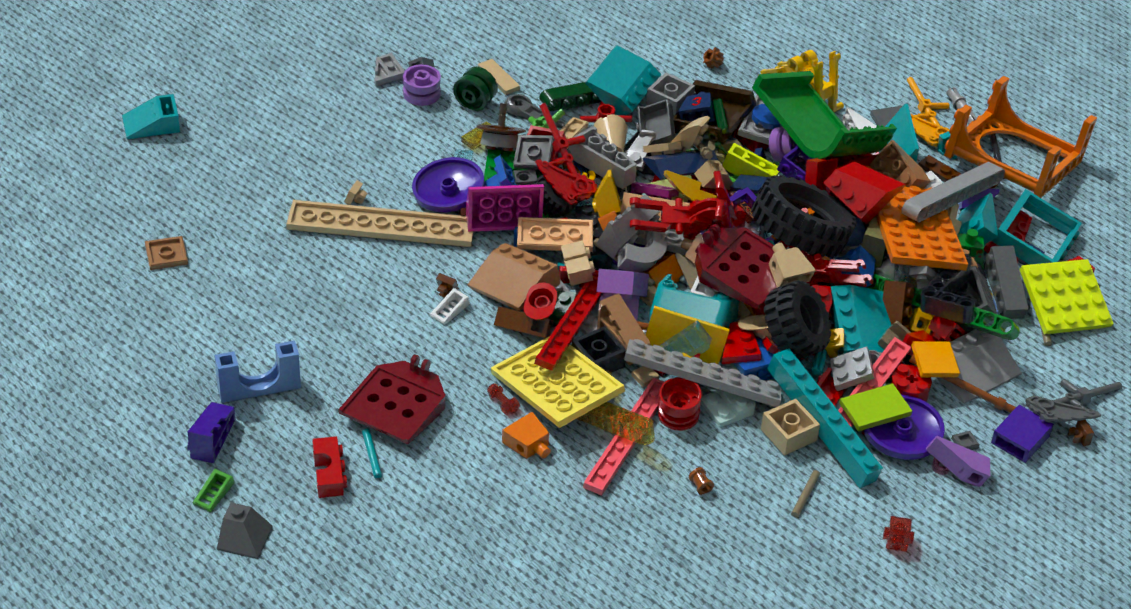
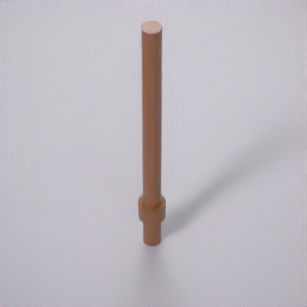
[909,355,1016,413]

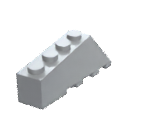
[596,194,660,258]

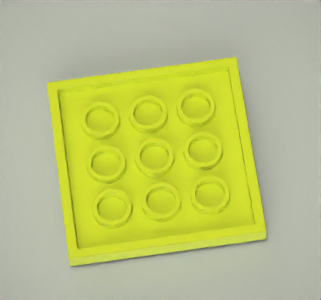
[1019,259,1114,335]

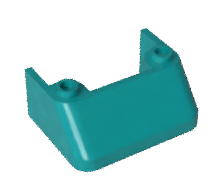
[649,274,740,328]

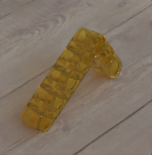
[577,370,655,445]

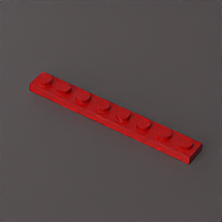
[534,275,603,371]

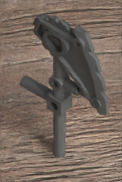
[1025,379,1122,423]

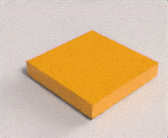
[911,341,960,377]

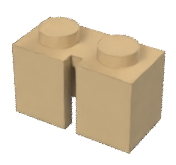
[561,240,595,286]

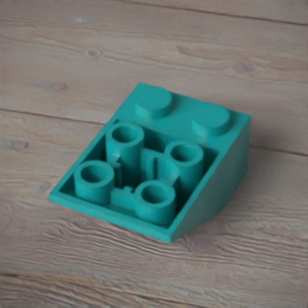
[122,94,180,139]

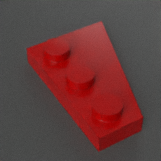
[722,321,761,364]

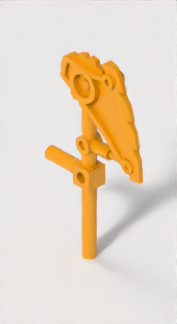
[907,77,949,147]

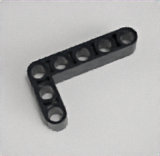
[920,255,975,324]

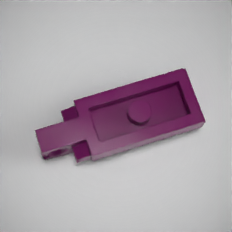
[630,182,679,200]

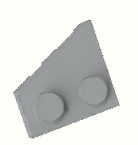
[374,53,404,87]

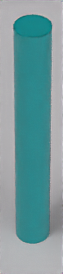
[362,429,382,479]

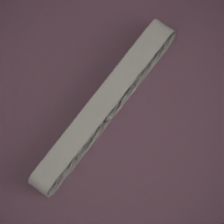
[901,162,1005,222]

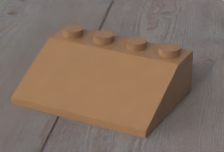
[467,243,561,311]

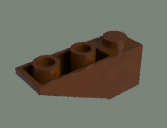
[883,280,915,331]
[494,306,554,338]

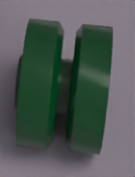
[453,67,498,111]

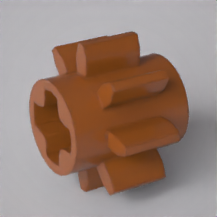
[703,47,724,69]

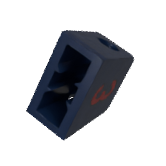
[678,92,715,122]

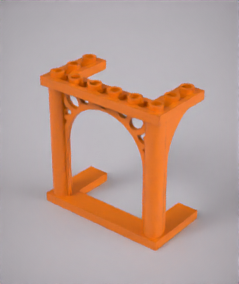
[944,76,1097,198]

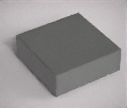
[951,431,980,450]

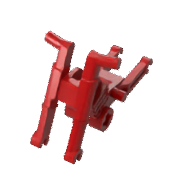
[630,171,737,240]
[779,208,873,287]

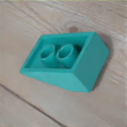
[958,193,998,245]

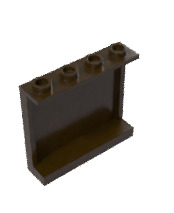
[674,80,757,143]

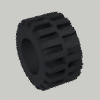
[534,167,580,218]

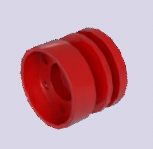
[658,377,701,431]

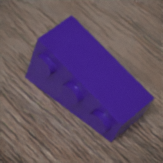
[187,402,236,464]

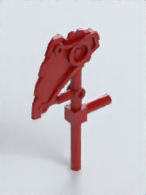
[535,103,597,205]

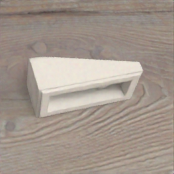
[430,288,470,325]

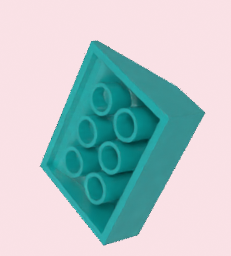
[585,45,661,115]
[883,104,919,162]
[831,285,892,355]

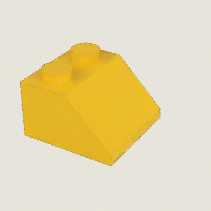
[592,170,621,217]

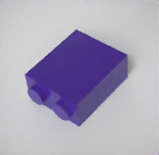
[991,404,1054,463]

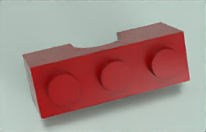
[312,436,347,498]

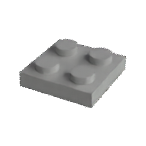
[830,346,875,391]

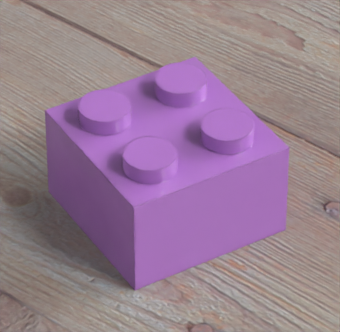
[597,269,649,300]

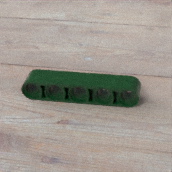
[539,82,601,111]

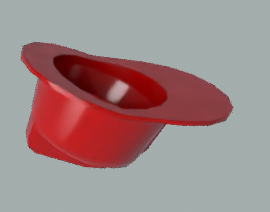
[524,283,557,320]

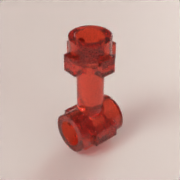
[487,383,520,415]

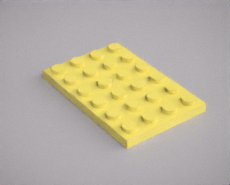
[491,336,625,428]

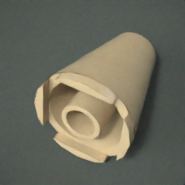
[594,114,628,152]

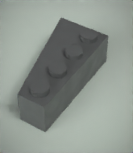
[983,246,1028,319]

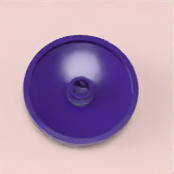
[412,157,485,212]
[863,395,945,460]

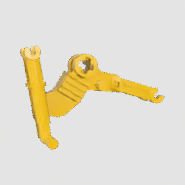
[760,50,844,112]

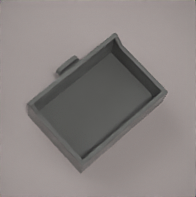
[636,99,676,145]

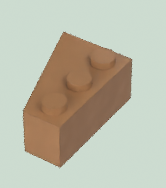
[597,293,651,365]

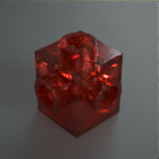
[883,516,914,552]

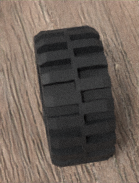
[764,280,831,359]

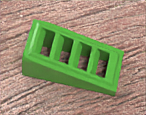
[192,469,235,512]

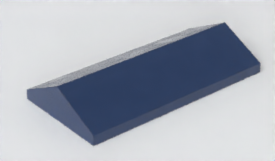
[643,149,719,180]

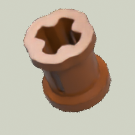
[688,467,714,495]

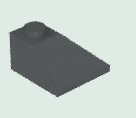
[217,502,273,559]

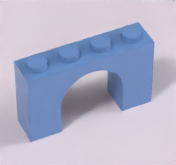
[214,341,301,403]

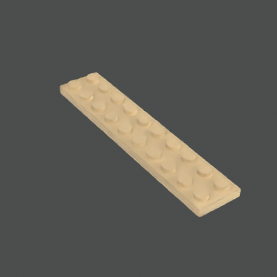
[286,200,474,247]

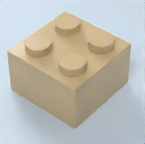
[761,399,820,456]

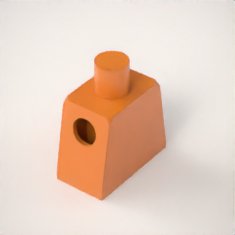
[502,412,551,459]

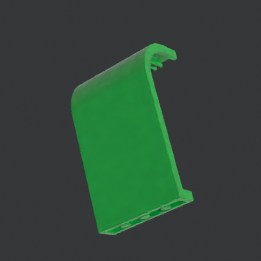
[752,71,897,159]

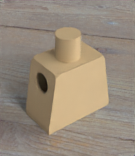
[769,243,815,288]

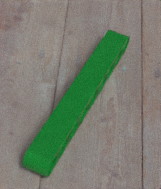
[866,274,1020,340]

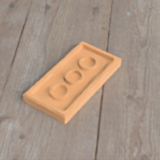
[517,217,593,252]

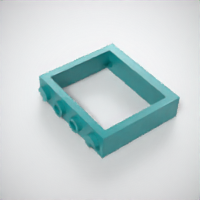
[991,189,1082,265]

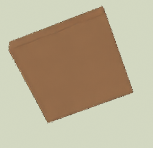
[145,236,188,270]

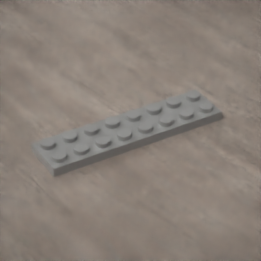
[624,339,781,407]

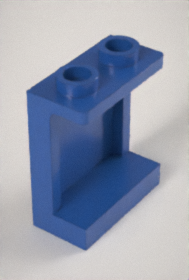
[723,337,774,381]

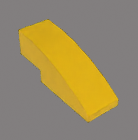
[664,170,716,202]

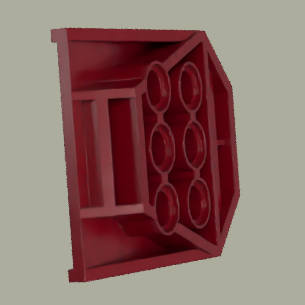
[695,224,777,309]
[338,354,445,444]

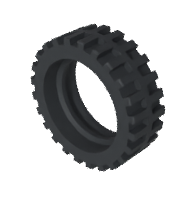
[751,175,857,258]

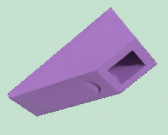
[926,436,990,487]

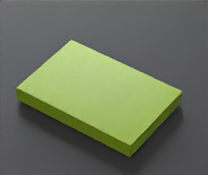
[839,383,912,431]

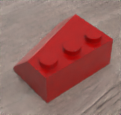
[823,161,906,225]

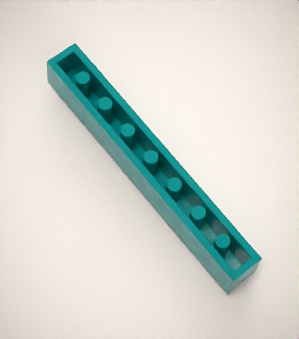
[767,349,883,489]

